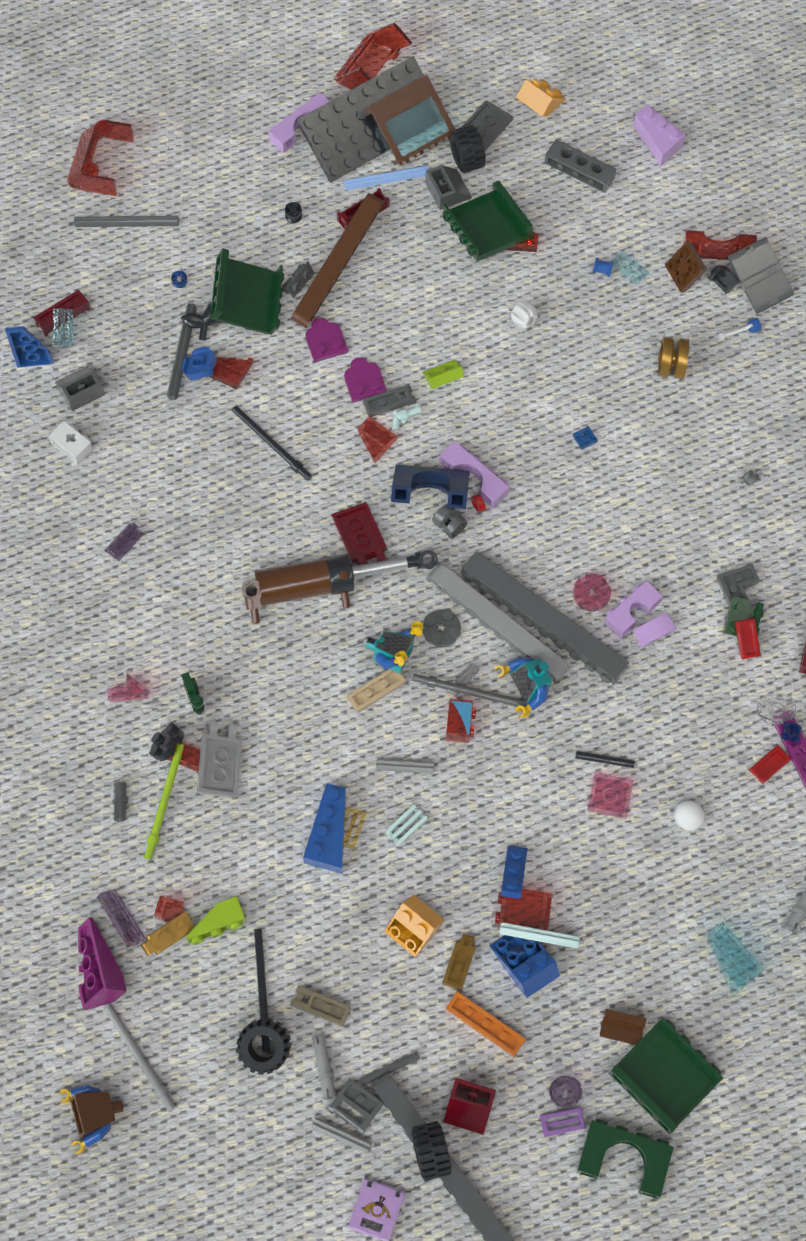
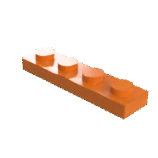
[445,991,526,1057]

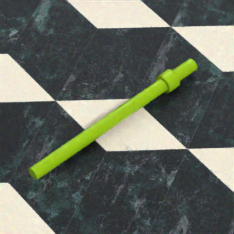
[144,743,185,860]

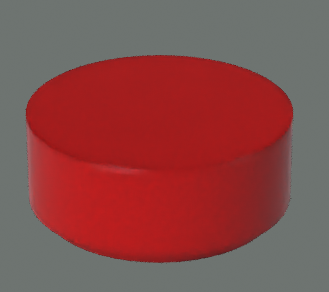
[471,494,486,513]

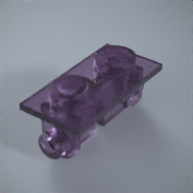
[105,523,144,561]

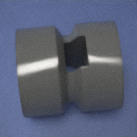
[432,504,468,539]

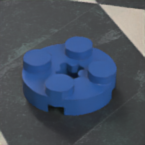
[182,347,217,381]

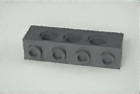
[544,139,617,193]

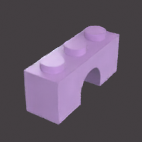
[605,581,663,639]

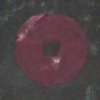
[573,574,611,612]

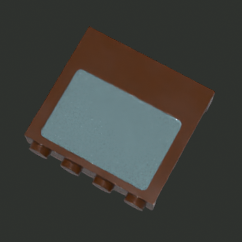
[364,74,455,166]

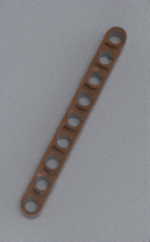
[291,193,384,329]

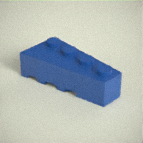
[303,783,346,874]

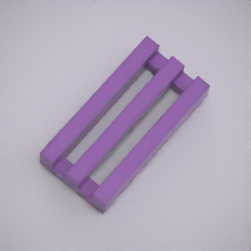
[540,1107,586,1137]

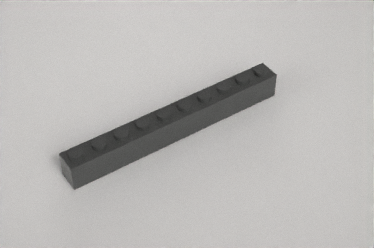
[462,551,629,685]

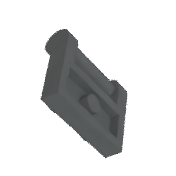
[327,1078,384,1136]

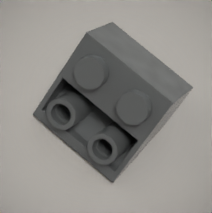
[426,165,472,210]
[55,366,105,411]

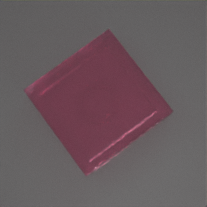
[587,772,634,819]

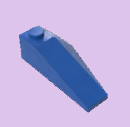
[5,326,54,368]

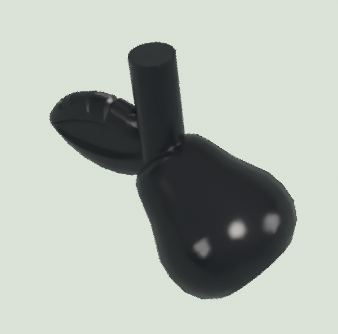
[181,302,223,341]

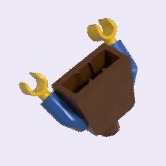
[59,1085,124,1154]

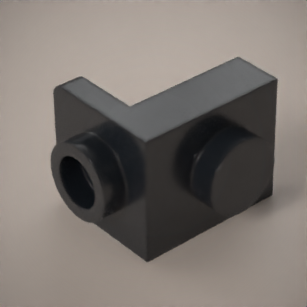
[708,265,740,294]

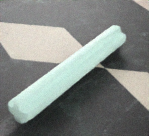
[499,922,580,948]

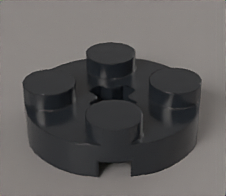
[149,723,184,761]

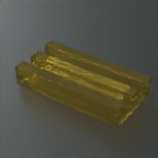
[344,806,367,850]

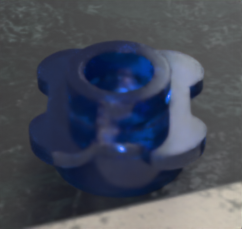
[781,722,802,743]

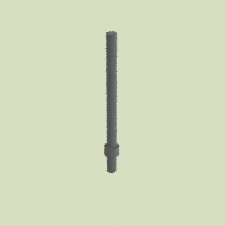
[412,674,526,707]

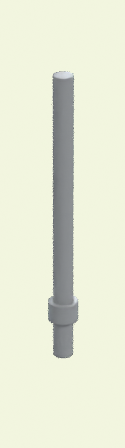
[104,1003,176,1112]

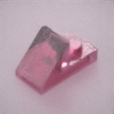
[107,673,149,702]

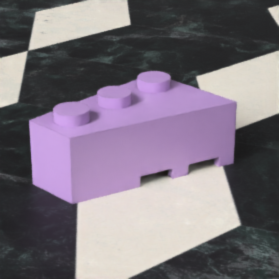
[633,105,686,166]

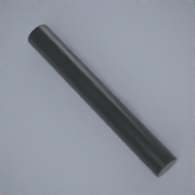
[575,751,635,768]

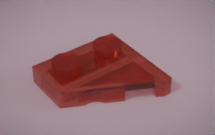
[210,357,254,390]
[357,417,398,464]

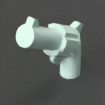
[392,404,421,431]

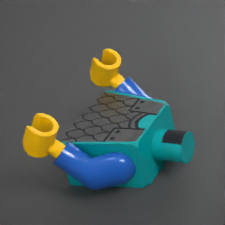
[366,621,424,674]
[494,657,552,718]

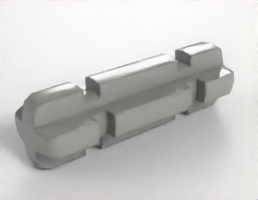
[449,663,479,696]

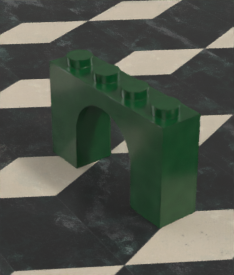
[576,1119,674,1199]

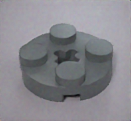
[422,610,461,647]

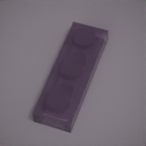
[97,889,146,948]

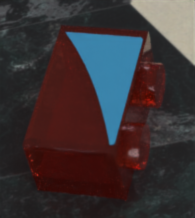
[445,698,476,743]

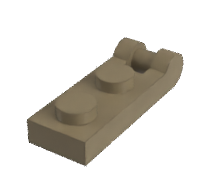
[290,986,351,1027]

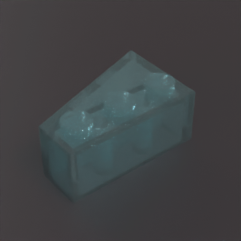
[707,922,765,998]

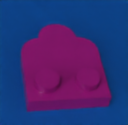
[305,318,349,363]
[344,357,387,403]

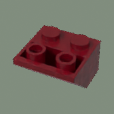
[443,1078,496,1135]

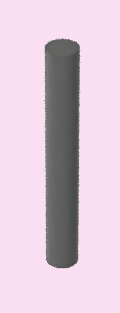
[360,1052,420,1086]

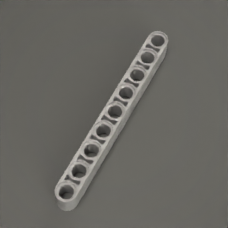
[426,564,569,682]

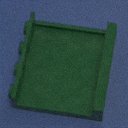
[442,180,533,262]
[608,1017,724,1134]

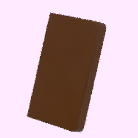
[600,1009,647,1045]

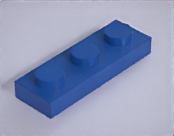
[500,845,528,899]

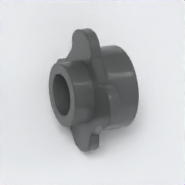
[741,469,760,486]

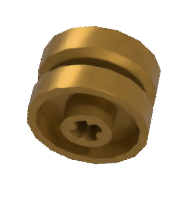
[658,336,689,379]

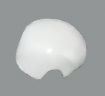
[673,800,705,831]

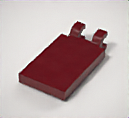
[331,502,387,565]

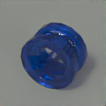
[171,271,188,288]

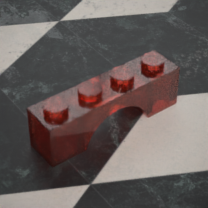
[683,230,757,260]

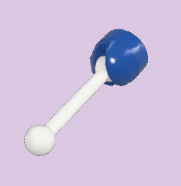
[718,317,761,340]

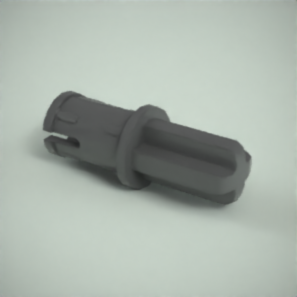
[112,782,128,822]

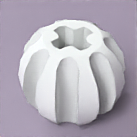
[511,302,538,328]

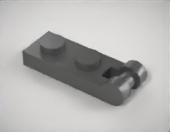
[363,385,417,418]

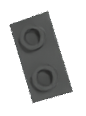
[282,261,314,298]

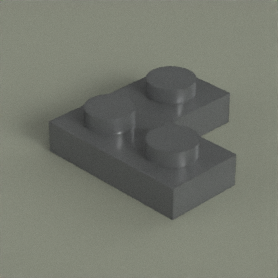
[717,564,760,605]

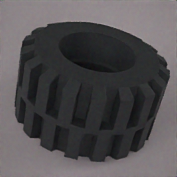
[450,124,486,173]
[236,1018,291,1075]
[411,1121,452,1181]

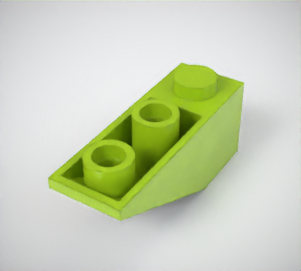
[186,896,246,945]

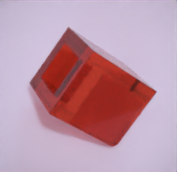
[154,896,185,922]

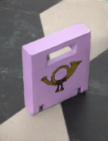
[348,1178,405,1241]

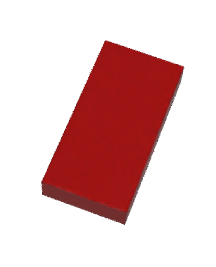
[734,618,761,660]
[749,745,791,784]

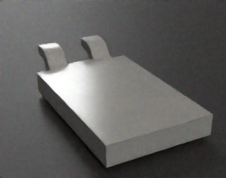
[197,721,242,798]

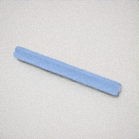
[344,166,429,190]

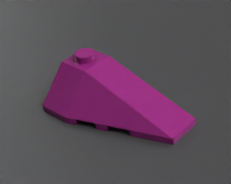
[78,917,127,1010]

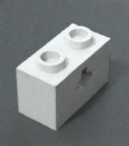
[49,421,93,465]

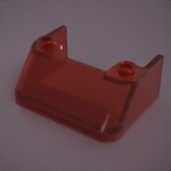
[334,22,412,90]
[67,120,134,197]

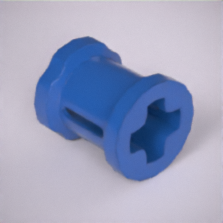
[593,258,614,277]

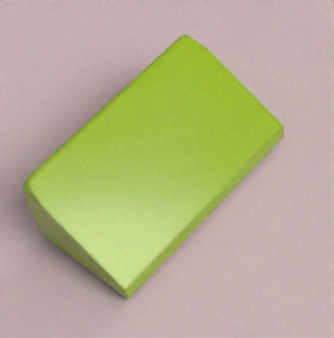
[422,359,464,390]

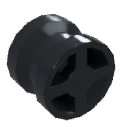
[284,202,302,224]

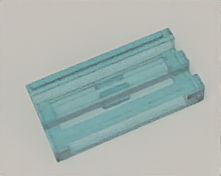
[612,251,649,285]
[53,308,73,345]

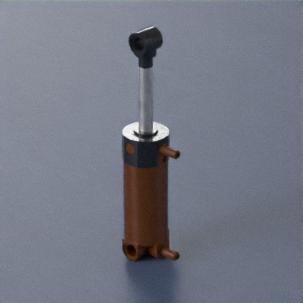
[241,549,438,624]

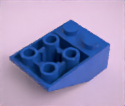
[489,923,560,998]

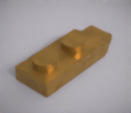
[141,912,195,956]
[442,933,476,991]

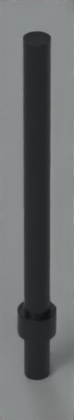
[232,406,312,481]
[254,929,271,1053]

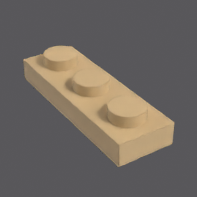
[347,669,406,714]

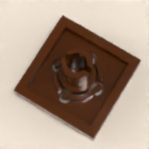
[665,242,707,293]

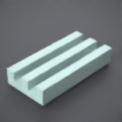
[385,805,428,846]

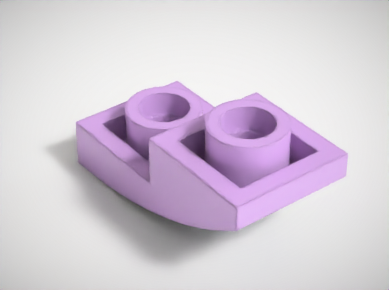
[632,613,677,647]

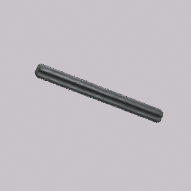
[74,216,179,227]
[167,304,197,400]

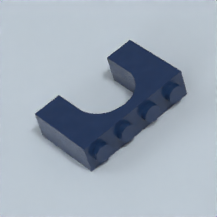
[391,464,470,509]

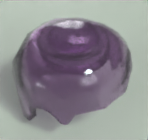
[549,1075,583,1108]

